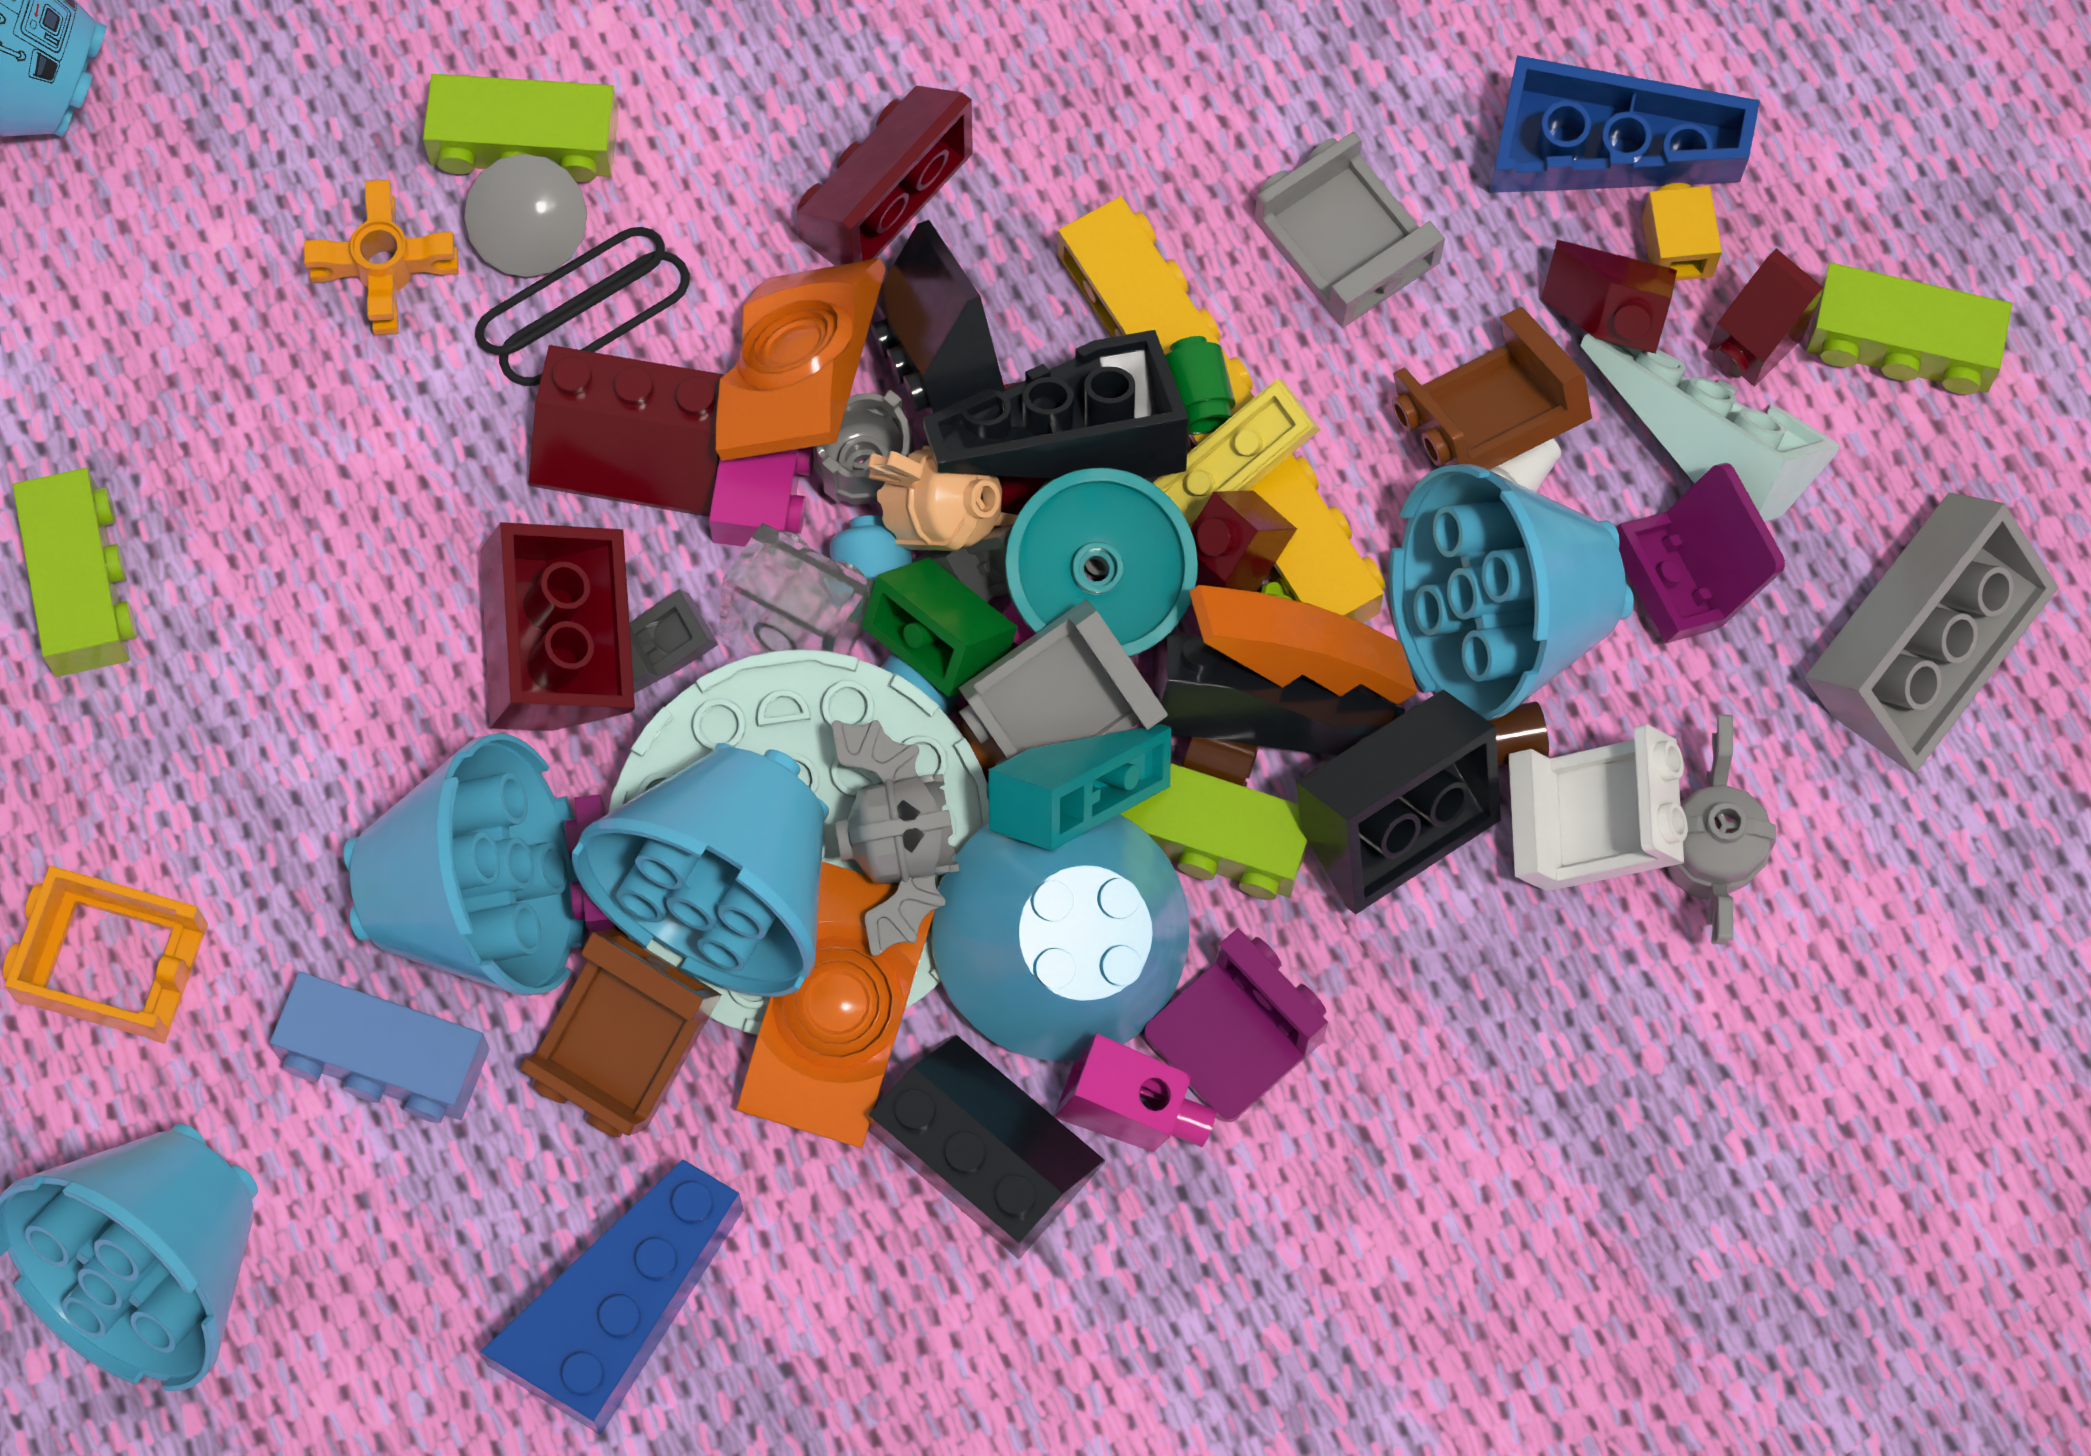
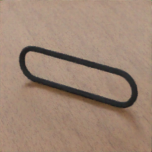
[475,227,665,355]
[499,251,690,386]

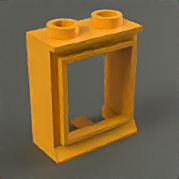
[2,866,208,1044]

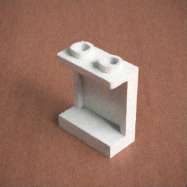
[1509,724,1688,891]

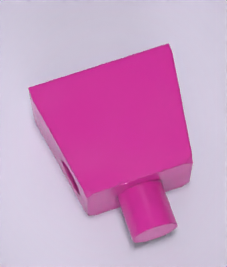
[1054,1033,1217,1152]

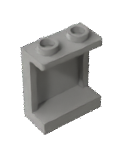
[1254,132,1445,329]
[959,599,1168,765]

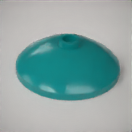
[1004,468,1198,657]

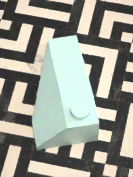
[1580,334,1841,522]

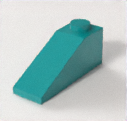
[987,724,1171,851]

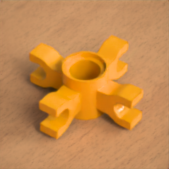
[304,180,459,335]

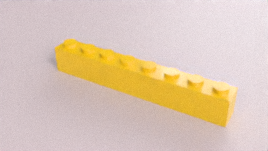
[1057,196,1386,623]

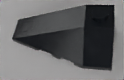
[923,330,1188,479]
[1153,634,1405,755]

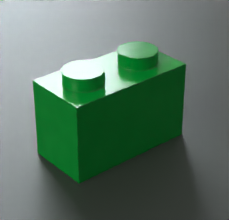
[861,557,1018,697]

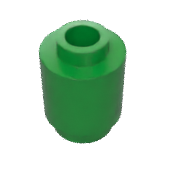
[1165,336,1236,435]

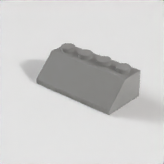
[1804,492,2059,774]

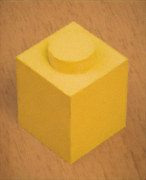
[1641,183,1722,281]

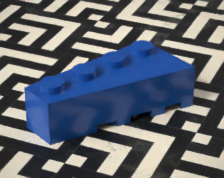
[1490,55,1760,193]
[480,1159,744,1435]

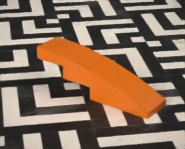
[1189,585,1418,705]

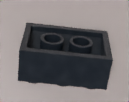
[871,220,1005,415]
[1296,689,1501,915]
[868,1035,1105,1260]

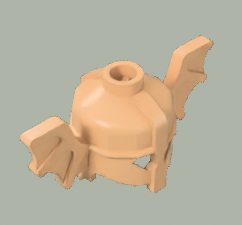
[867,446,1018,551]

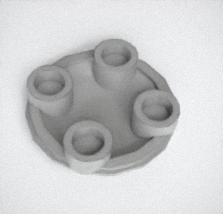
[464,154,588,277]

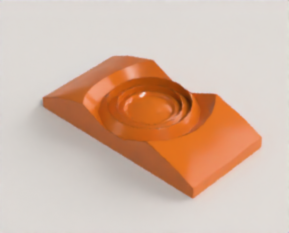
[716,258,886,461]
[736,861,935,1149]

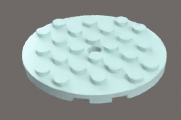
[608,649,989,1035]

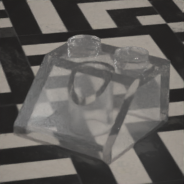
[718,522,873,658]

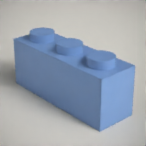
[269,971,490,1123]

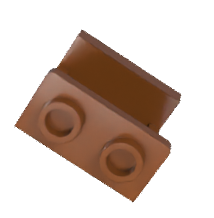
[1392,306,1592,470]
[519,928,722,1137]

